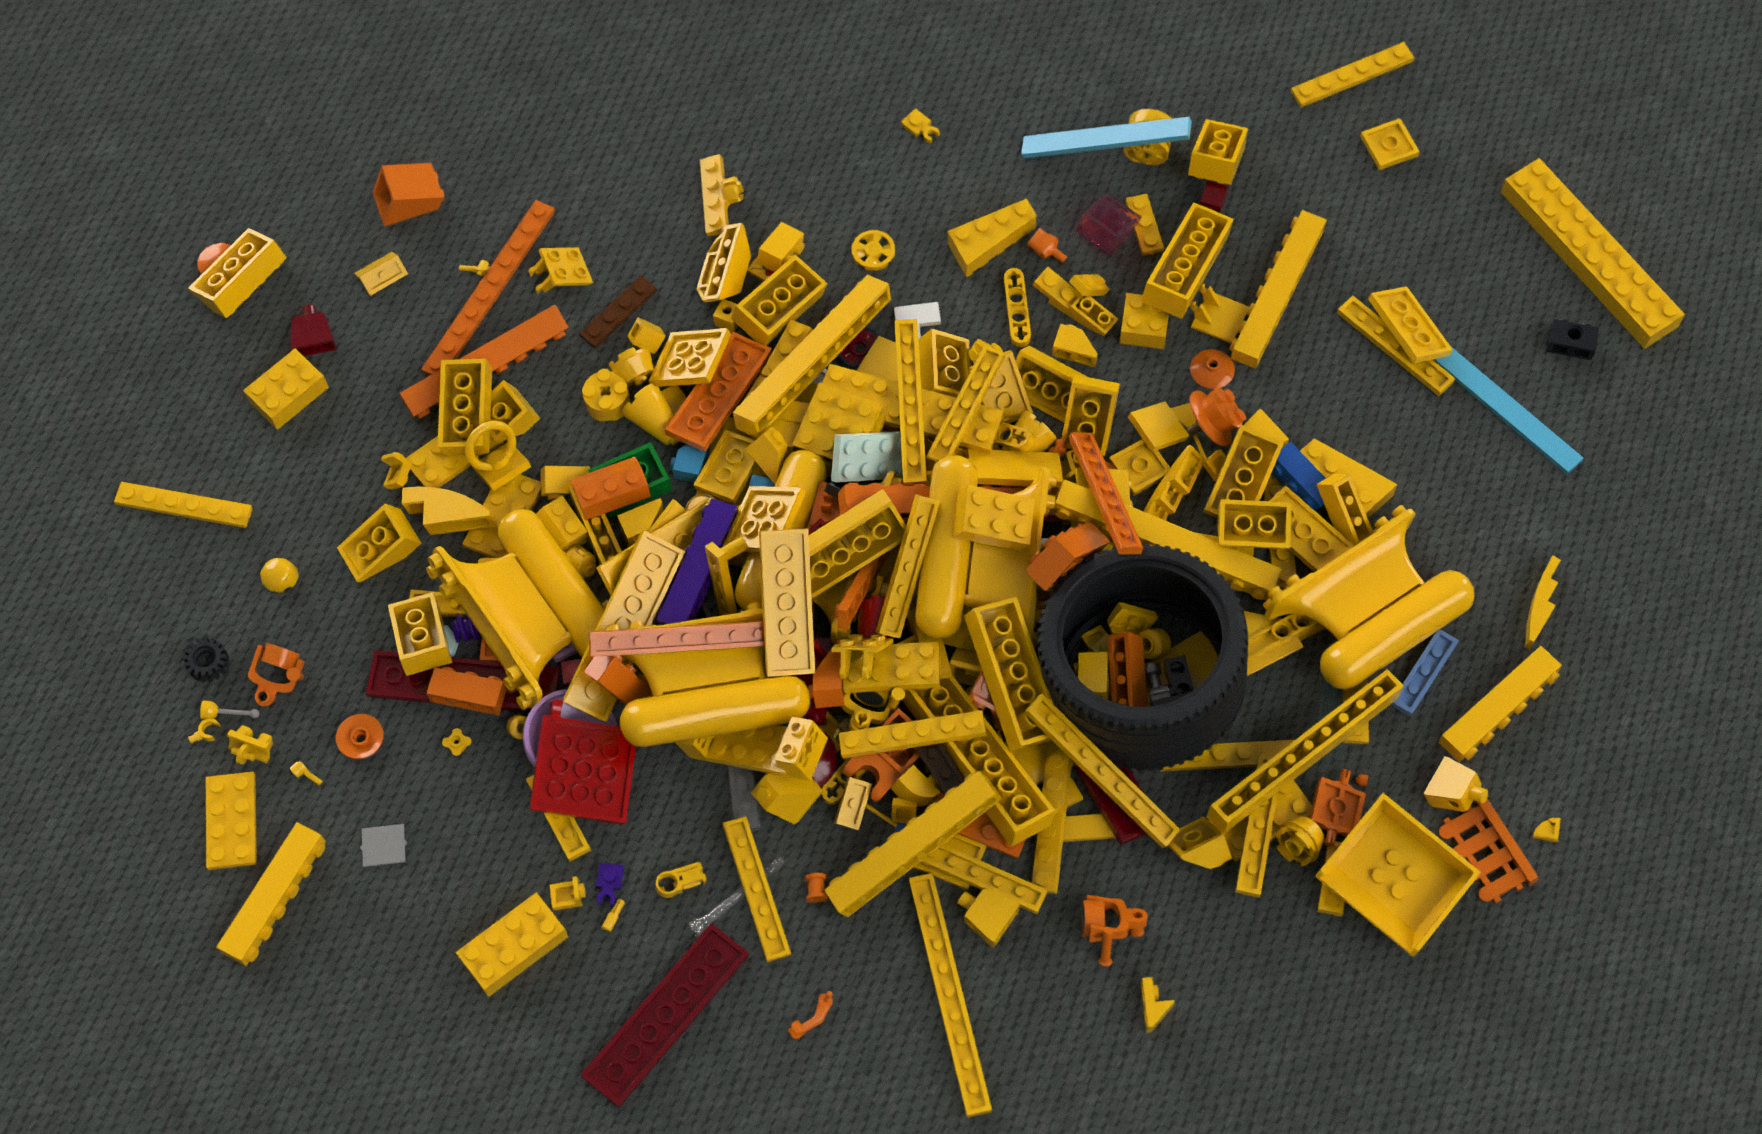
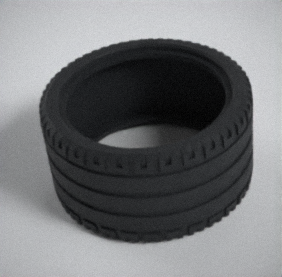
[1037,543,1248,771]

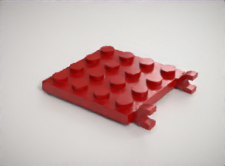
[529,699,636,825]

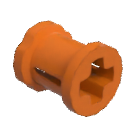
[805,873,828,903]

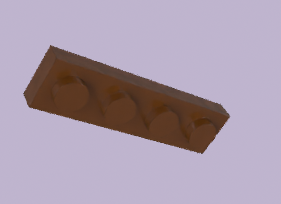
[579,275,657,349]

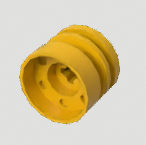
[1124,109,1172,165]

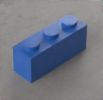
[1271,441,1326,512]

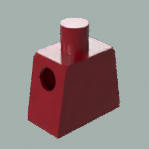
[291,305,337,356]

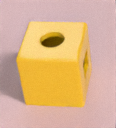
[713,299,738,333]

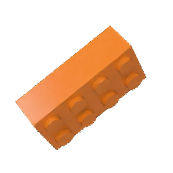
[1025,521,1110,591]

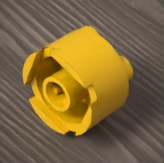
[582,369,630,422]

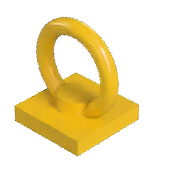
[465,421,531,491]

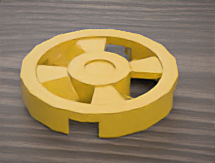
[852,230,895,271]

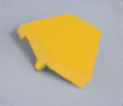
[1107,602,1158,635]

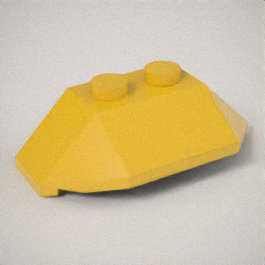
[697,223,751,303]

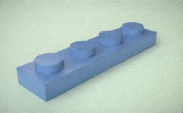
[1390,629,1459,717]

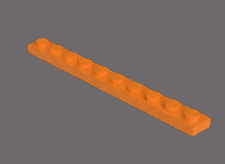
[421,200,555,376]

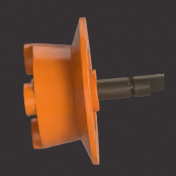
[1186,387,1246,446]

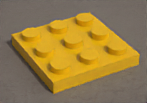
[649,328,731,387]
[792,382,883,461]
[723,486,806,552]

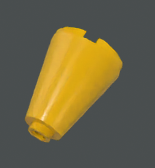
[622,383,679,446]
[1001,410,1057,452]

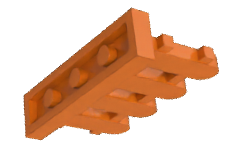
[1439,799,1538,904]

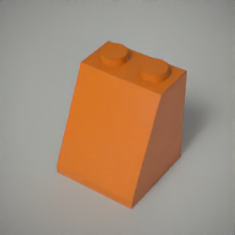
[372,163,444,227]

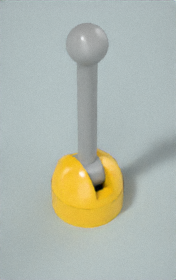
[200,700,260,719]

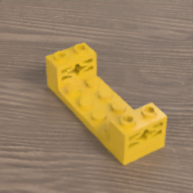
[675,717,828,781]

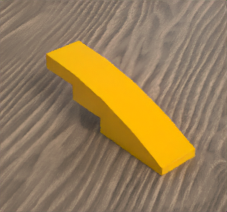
[1143,445,1205,521]
[1525,556,1561,650]

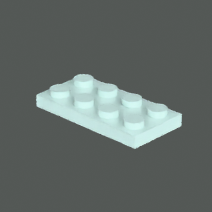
[831,431,903,482]

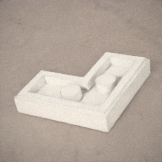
[894,302,941,339]

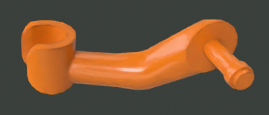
[788,991,833,1039]

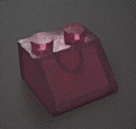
[1076,193,1142,256]

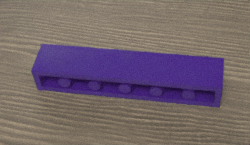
[656,498,739,625]

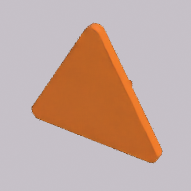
[809,481,840,527]

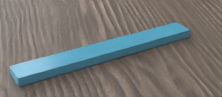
[1021,117,1191,158]
[1433,347,1583,475]

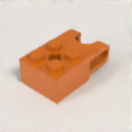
[842,708,919,802]

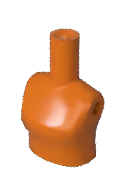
[1026,228,1067,263]

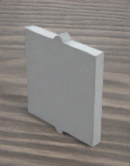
[360,824,407,867]

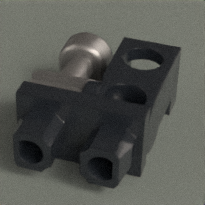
[1145,655,1194,706]

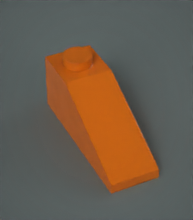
[809,639,845,708]

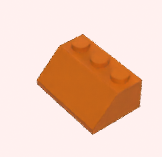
[570,457,651,520]

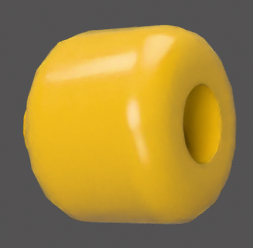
[506,715,527,740]

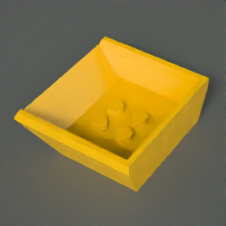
[1315,793,1481,957]

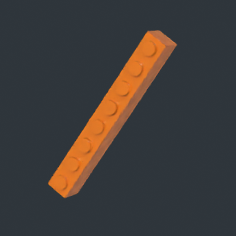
[399,305,569,419]

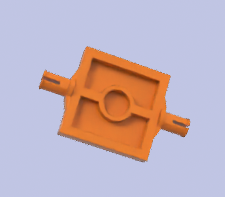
[1309,769,1366,847]

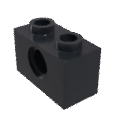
[1546,319,1599,360]

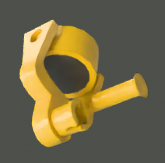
[841,687,905,731]

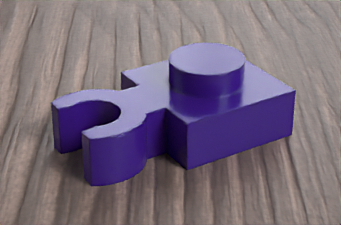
[596,863,624,907]

